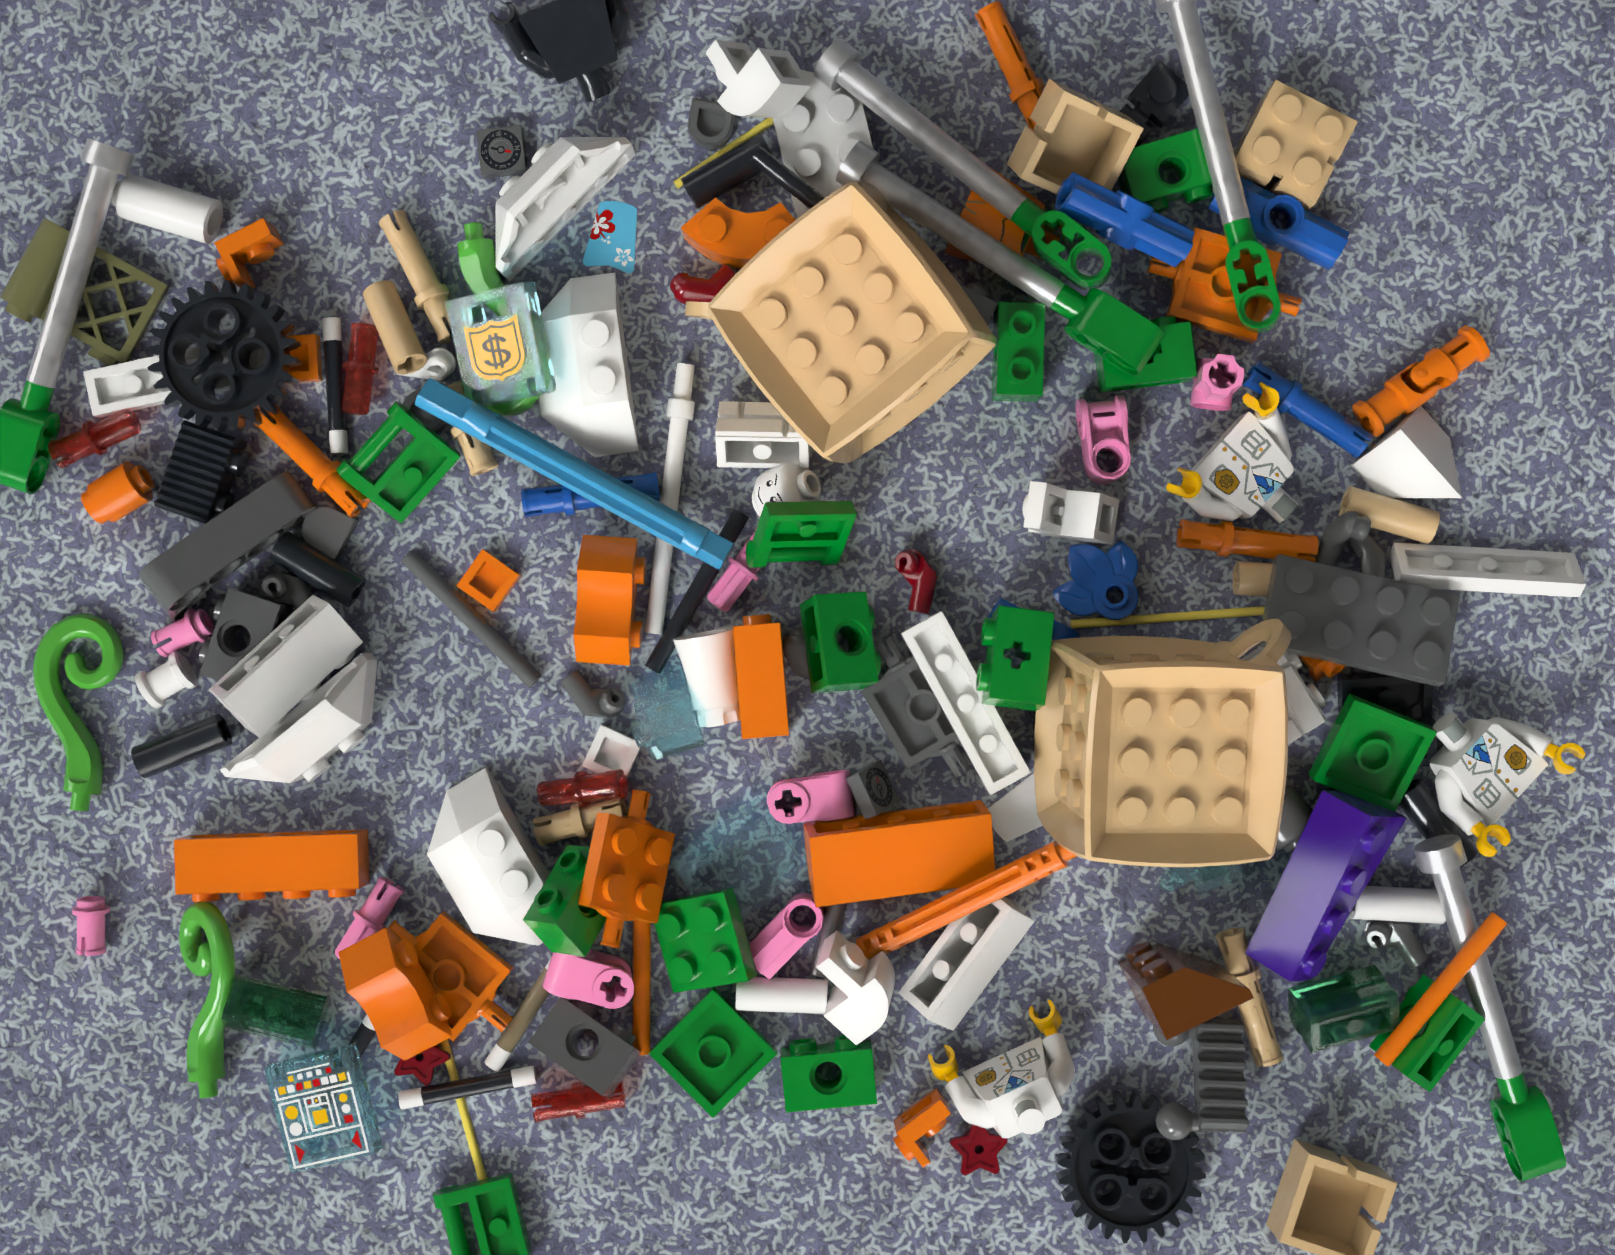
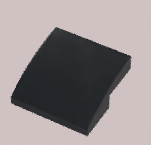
[1337,672,1438,767]

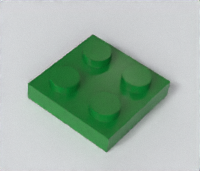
[1308,694,1437,812]
[654,887,757,993]
[649,987,778,1118]

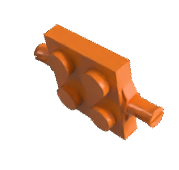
[1147,227,1302,343]
[578,790,675,948]
[388,911,514,1041]

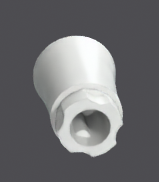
[673,627,740,727]

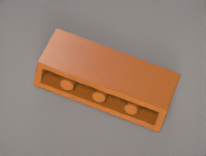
[803,800,995,907]

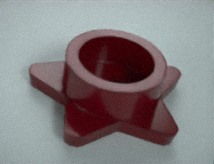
[394,1044,451,1086]
[949,1124,1008,1176]

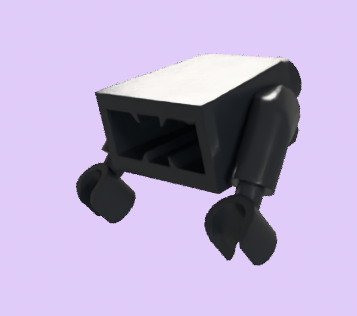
[489,0,631,102]

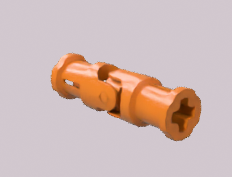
[1352,325,1490,437]

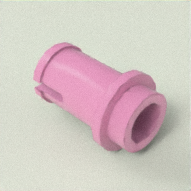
[151,609,215,657]
[72,896,110,956]

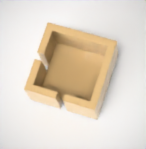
[1007,78,1144,195]
[1234,80,1358,211]
[1266,1138,1397,1255]

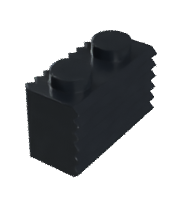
[154,420,249,524]

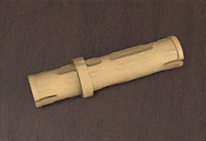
[379,210,465,344]
[1215,927,1284,1067]

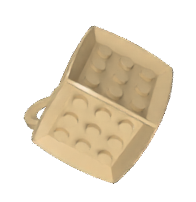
[685,181,997,463]
[1034,619,1292,867]

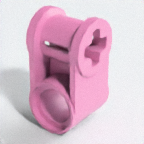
[1075,394,1131,485]
[767,770,855,824]
[542,949,634,1009]

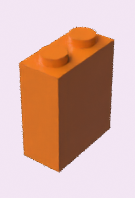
[733,614,790,739]

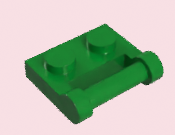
[336,401,460,523]
[746,501,857,568]
[432,1172,532,1255]

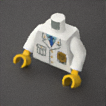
[1166,382,1299,523]
[1430,713,1585,857]
[928,1000,1075,1138]

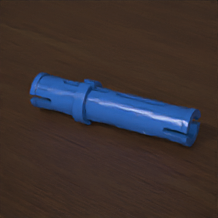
[1242,360,1373,458]
[521,472,661,517]

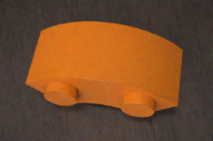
[681,197,796,269]
[573,535,646,666]
[338,927,452,1061]

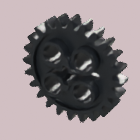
[147,280,302,432]
[1055,1090,1206,1243]

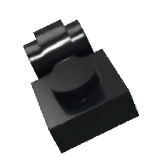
[1119,60,1189,147]

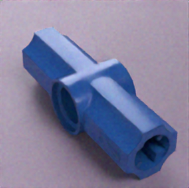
[1054,172,1195,268]
[1207,177,1350,270]

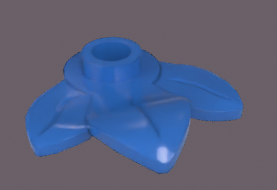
[1053,541,1139,620]

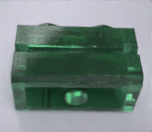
[1288,964,1399,1053]
[221,974,330,1050]

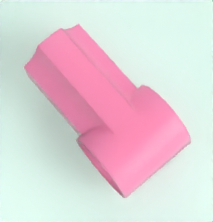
[1190,354,1244,411]
[749,893,824,980]

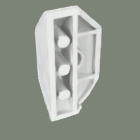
[496,137,636,282]
[534,273,640,457]
[220,653,377,783]
[427,767,550,946]

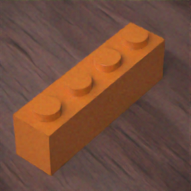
[174,829,370,902]

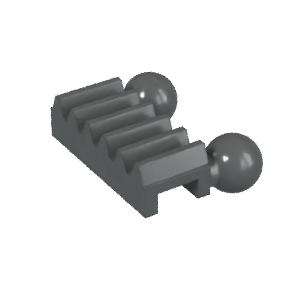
[1153,1019,1249,1140]

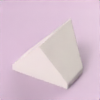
[1351,406,1462,498]

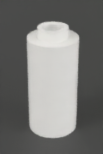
[112,174,223,244]

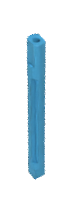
[415,378,734,570]

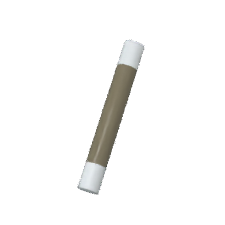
[484,958,551,1072]

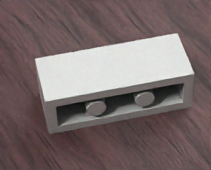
[209,595,363,738]
[898,897,1035,1031]

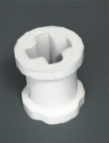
[135,651,199,709]

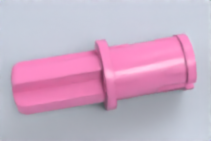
[707,527,760,612]
[335,876,405,959]

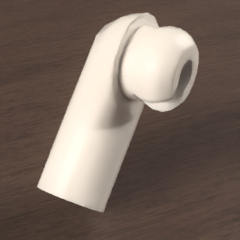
[397,347,456,381]

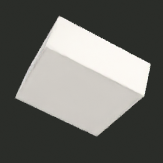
[582,724,643,784]

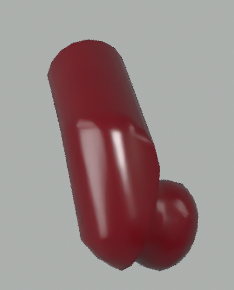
[670,264,735,305]
[894,549,937,615]

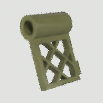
[0,217,170,366]

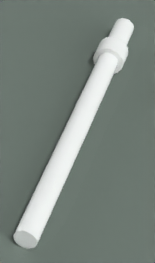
[645,363,695,635]

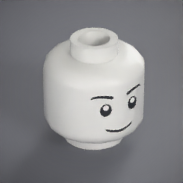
[752,462,821,516]

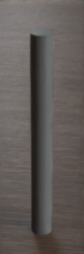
[401,549,542,688]

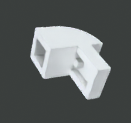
[706,40,811,118]
[1022,481,1119,545]
[816,931,895,1045]

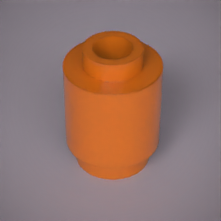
[81,461,155,524]

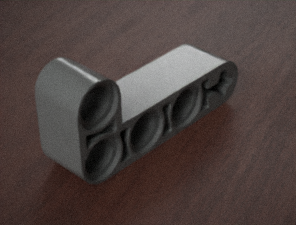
[139,471,318,622]

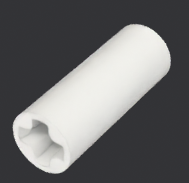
[1349,886,1446,924]
[736,977,828,1014]

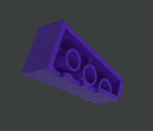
[1245,790,1407,982]

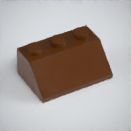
[1118,942,1254,1040]

